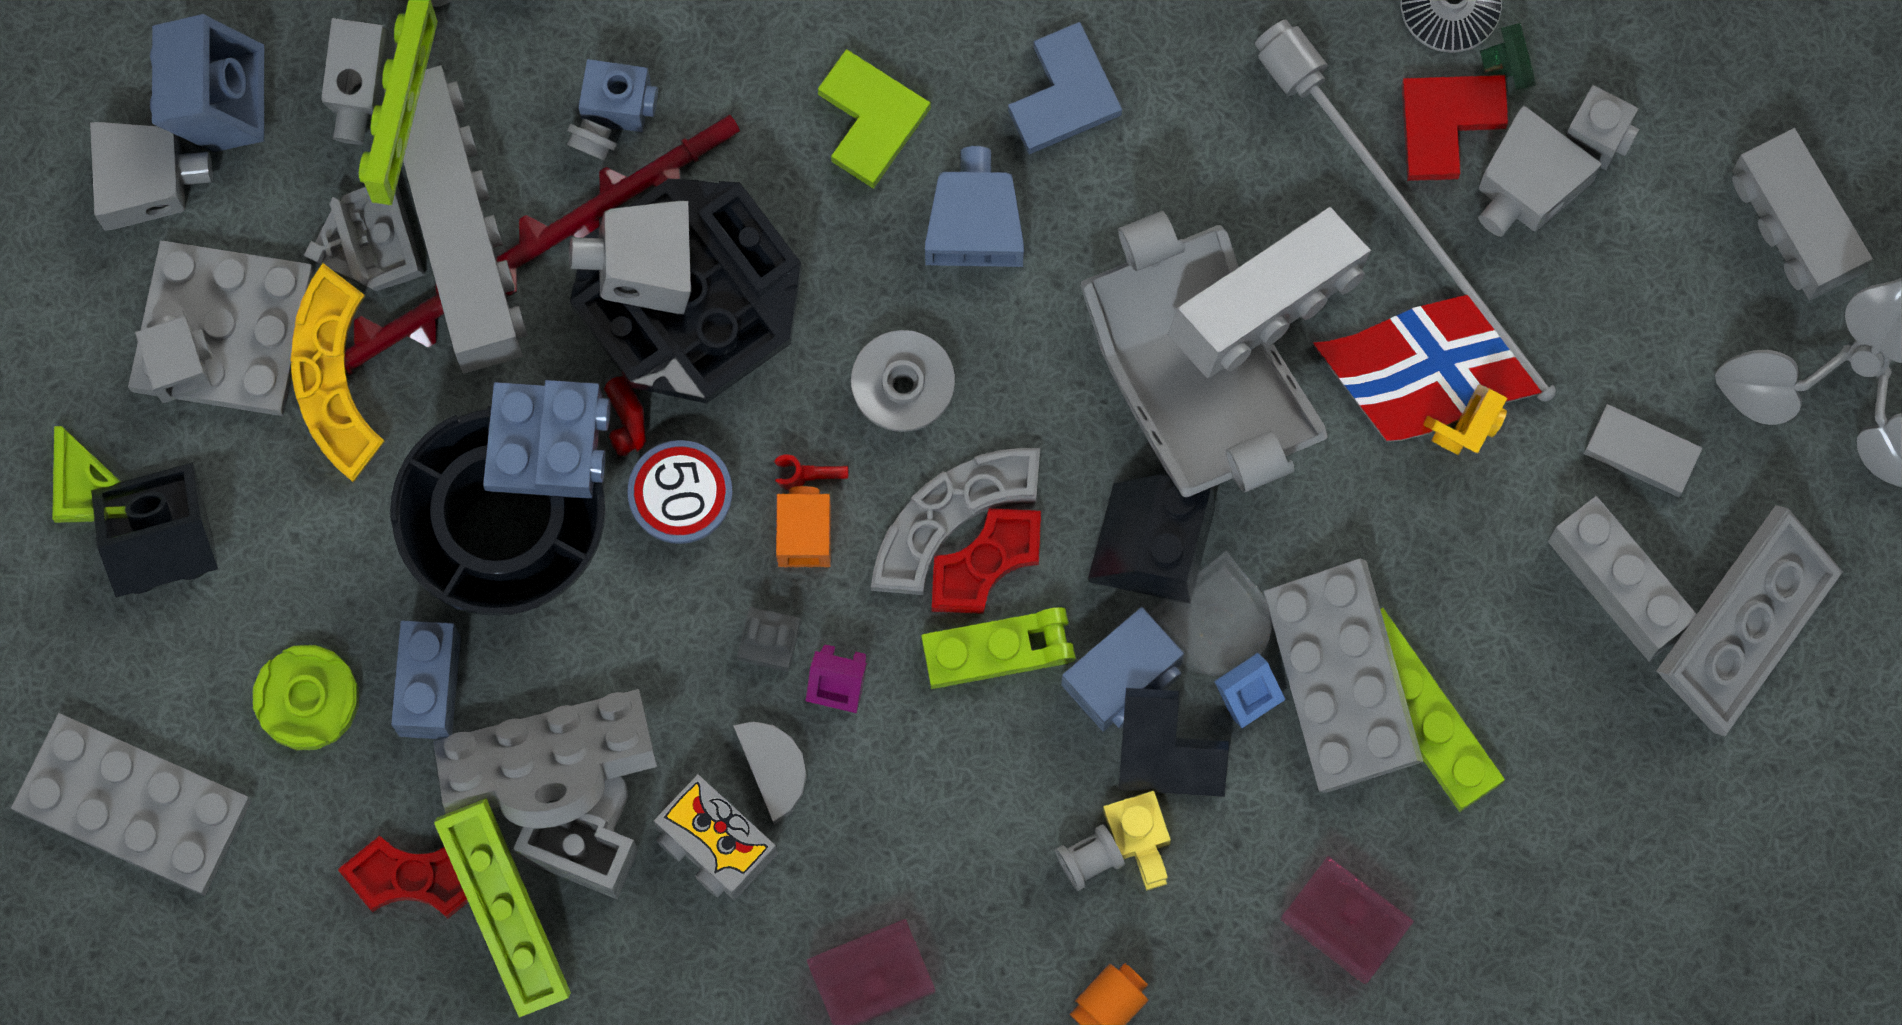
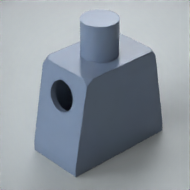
[925,146,1024,267]

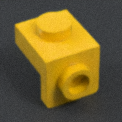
[1423,384,1507,456]

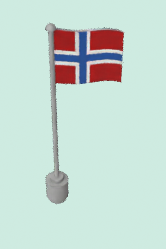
[1254,19,1556,442]

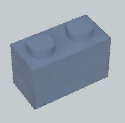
[1061,607,1184,731]
[391,621,461,739]

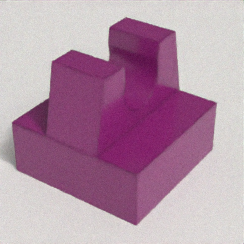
[805,644,867,713]

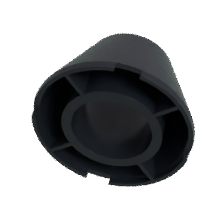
[390,406,606,616]

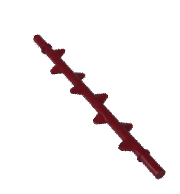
[292,114,740,384]

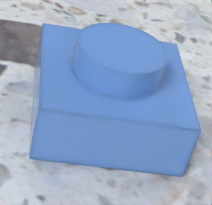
[1214,653,1285,728]

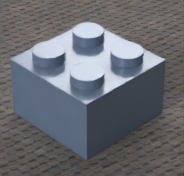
[150,14,264,152]

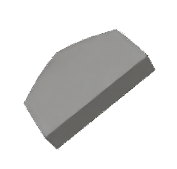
[304,184,425,291]

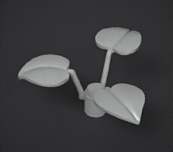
[1715,278,1902,487]

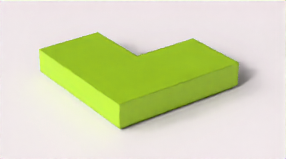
[818,49,931,189]

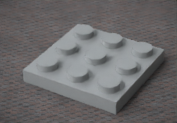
[128,240,314,416]

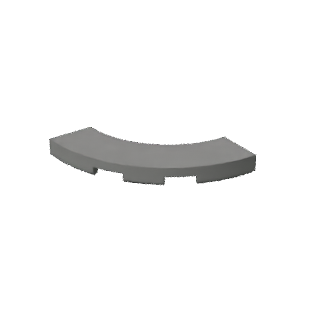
[871,448,1040,595]

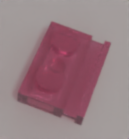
[1280,856,1414,985]
[806,919,936,1025]

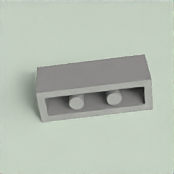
[1732,128,1873,301]
[1548,496,1697,662]

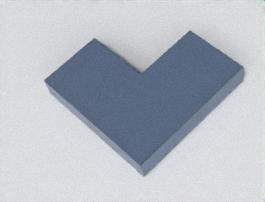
[1008,22,1122,154]

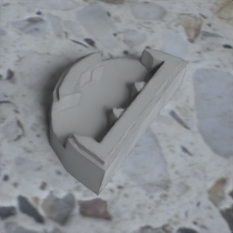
[733,721,807,825]

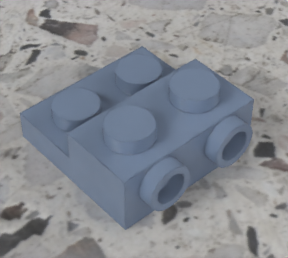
[483,380,610,498]

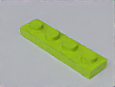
[359,0,438,205]
[1380,608,1505,812]
[434,798,571,1018]

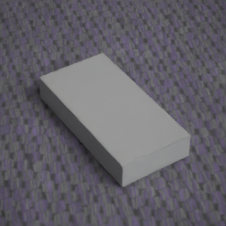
[1584,404,1702,497]

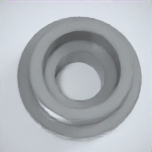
[567,118,617,161]

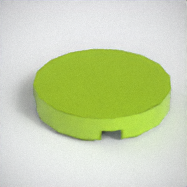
[253,645,359,750]

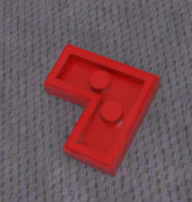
[1401,75,1508,181]

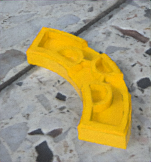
[290,263,385,482]

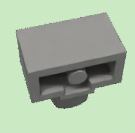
[513,776,638,899]

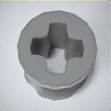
[1055,824,1125,891]

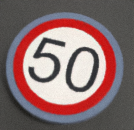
[628,440,732,544]

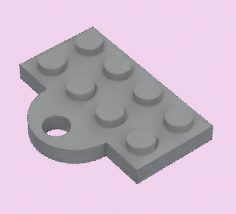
[433,689,657,828]

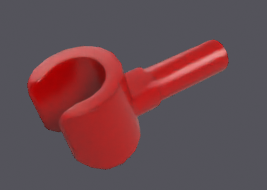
[774,454,848,490]

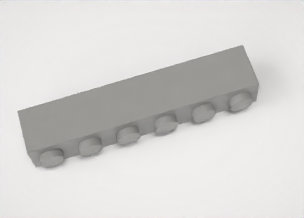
[384,65,528,374]

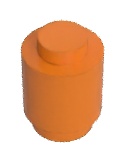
[1070,963,1149,1025]

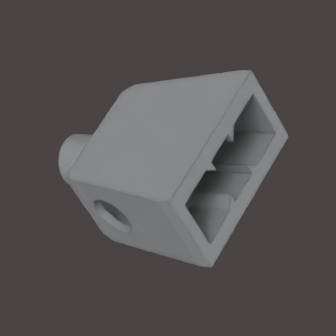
[322,18,397,145]
[1478,105,1602,237]
[90,122,213,231]
[569,201,691,314]

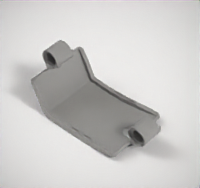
[1081,211,1328,497]

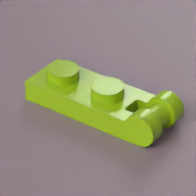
[921,607,1076,689]

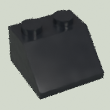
[91,462,218,598]
[1088,474,1215,604]

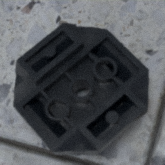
[570,178,802,404]

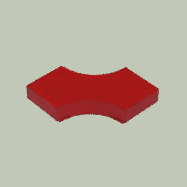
[932,508,1041,614]
[338,836,468,919]

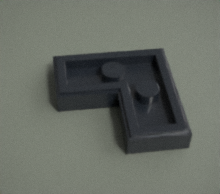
[1119,688,1229,797]

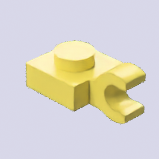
[1103,791,1171,891]

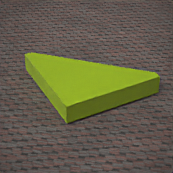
[52,426,127,523]

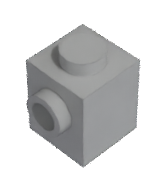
[1566,85,1640,171]
[135,315,213,404]

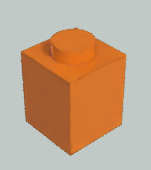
[776,486,831,567]

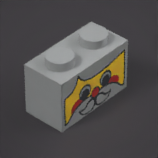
[654,774,778,901]

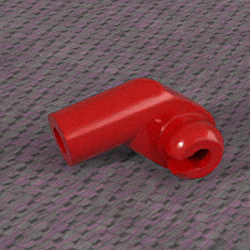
[604,376,646,456]

